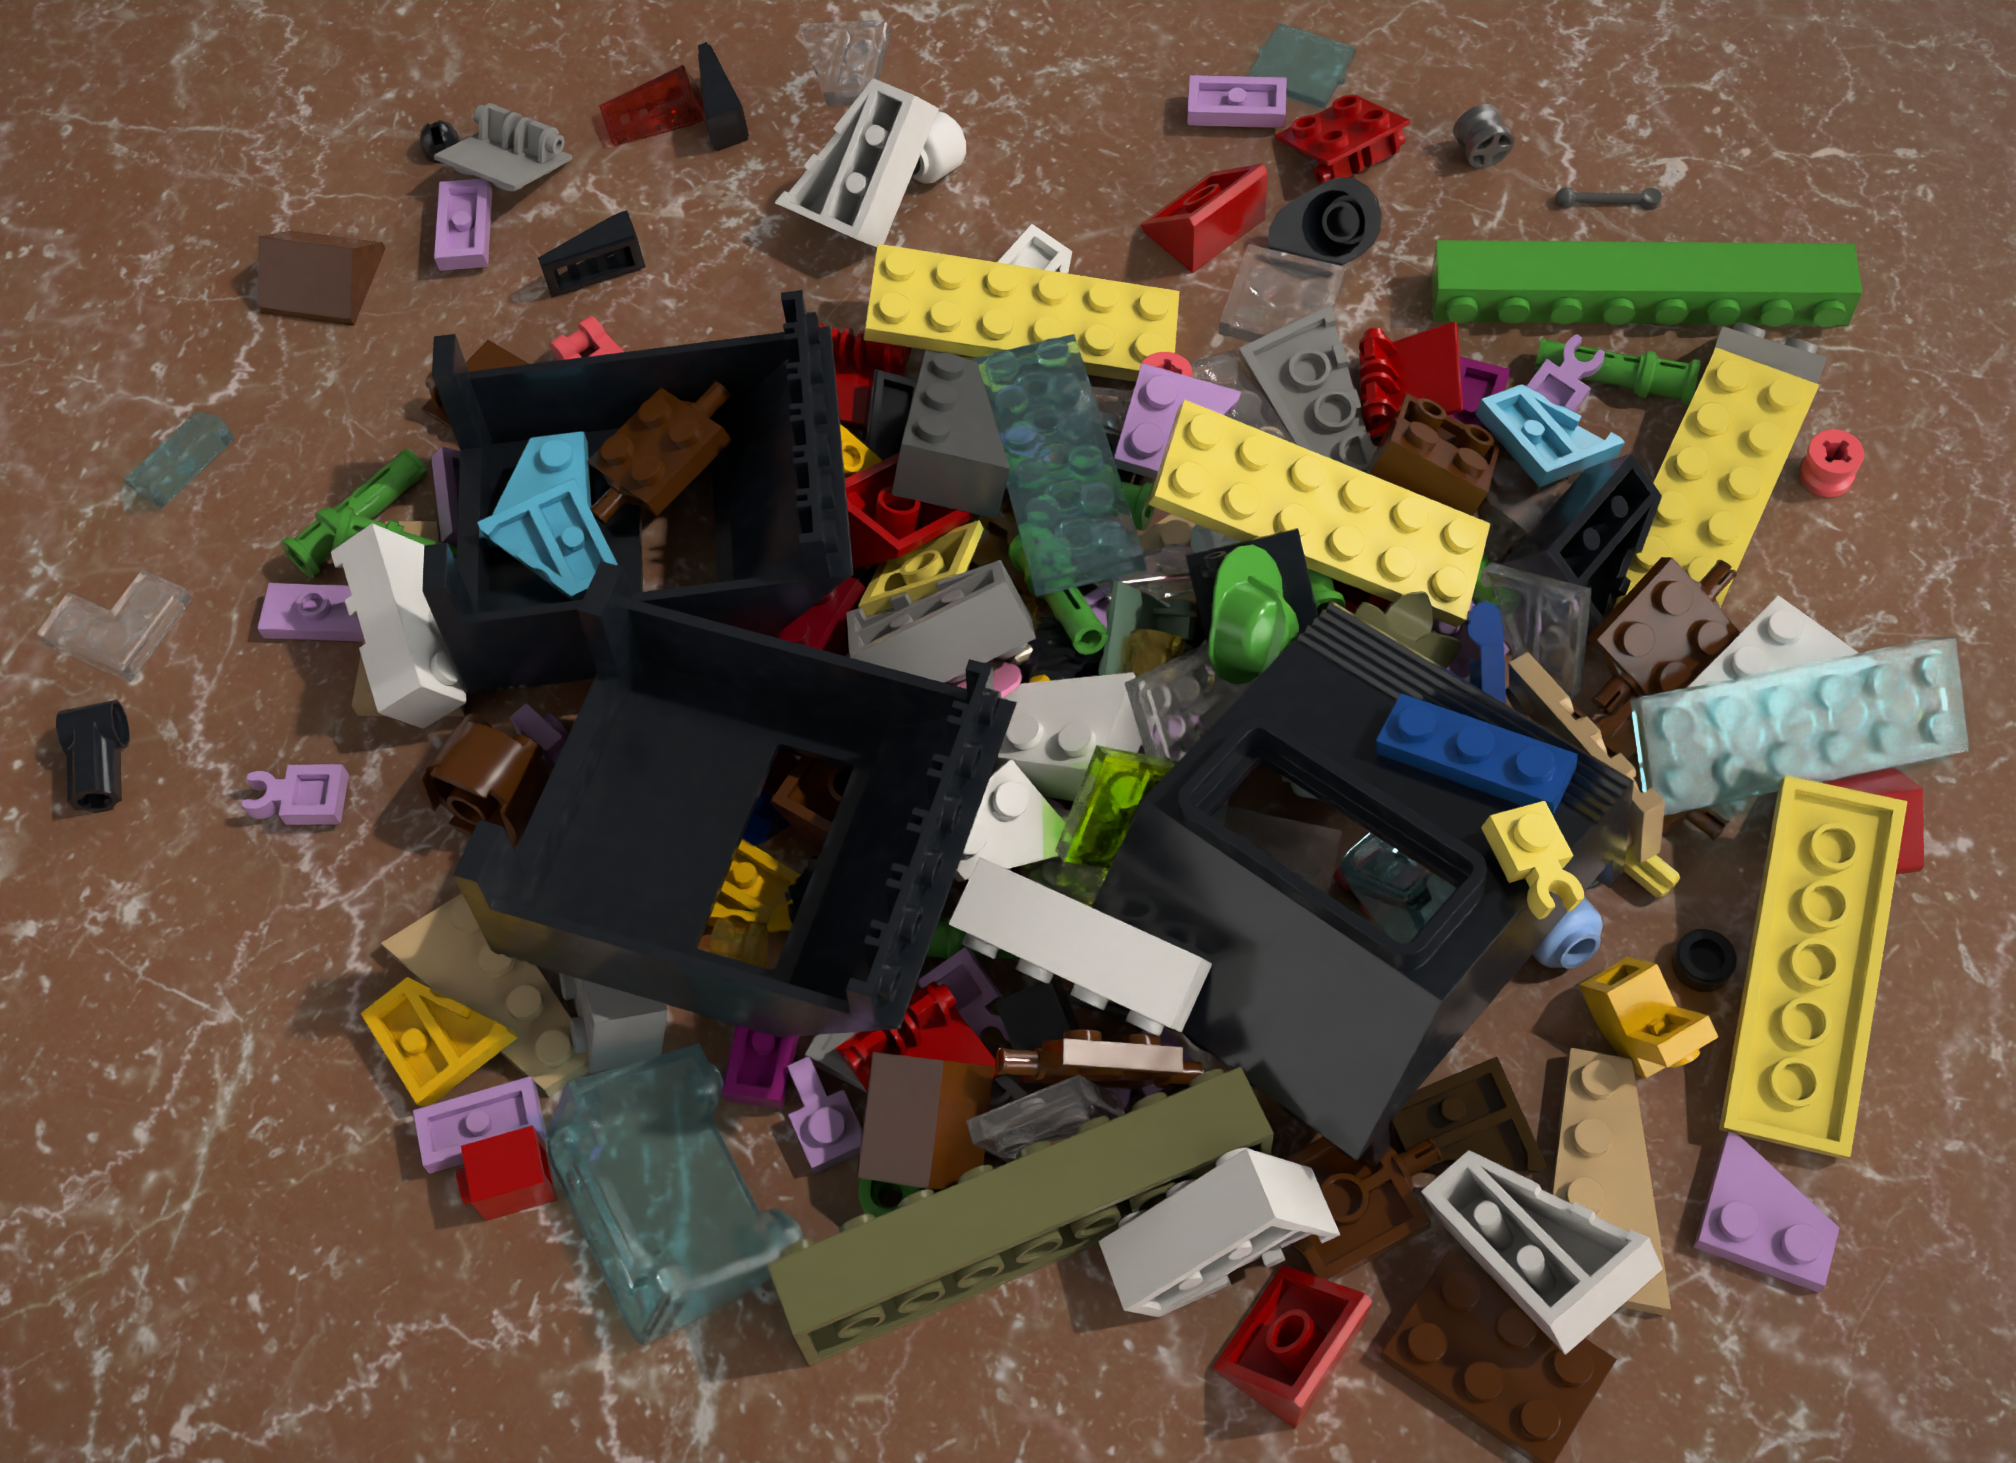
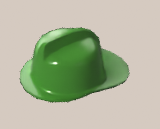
[1208,545,1299,685]

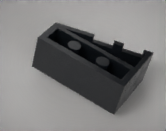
[1501,453,1662,651]

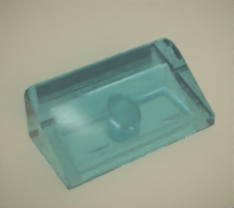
[123,411,234,508]

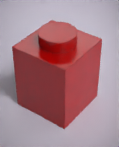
[456,1125,558,1221]

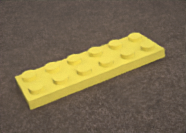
[864,244,1180,382]
[1614,347,1819,608]
[1148,399,1490,628]
[1719,775,1907,1159]

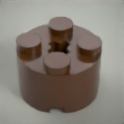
[417,714,550,845]

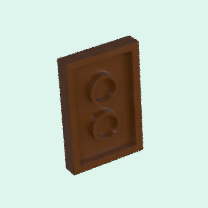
[1380,1249,1617,1463]

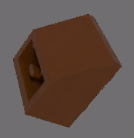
[1365,393,1501,516]

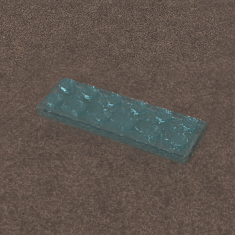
[973,334,1146,597]
[1630,637,1969,815]

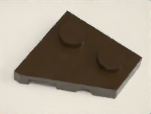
[1389,1056,1548,1172]

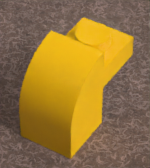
[1578,956,1718,1079]

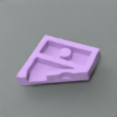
[1112,363,1241,479]
[1693,1131,1840,1293]

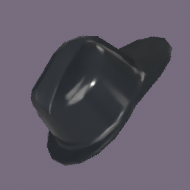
[1268,177,1382,280]

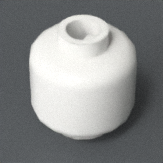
[911,111,966,184]

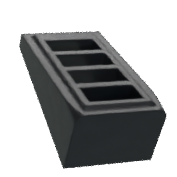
[698,42,749,151]
[538,210,646,297]

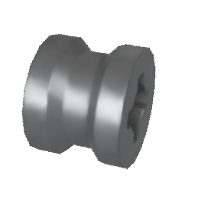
[1453,104,1515,168]

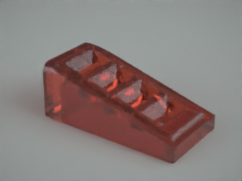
[599,64,705,146]

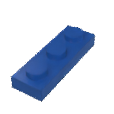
[1376,693,1578,815]

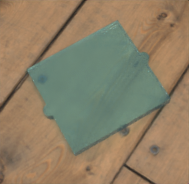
[1248,23,1356,109]

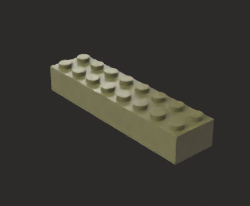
[767,1067,1274,1366]

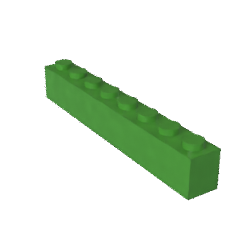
[1431,240,1862,327]

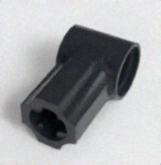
[56,700,130,813]

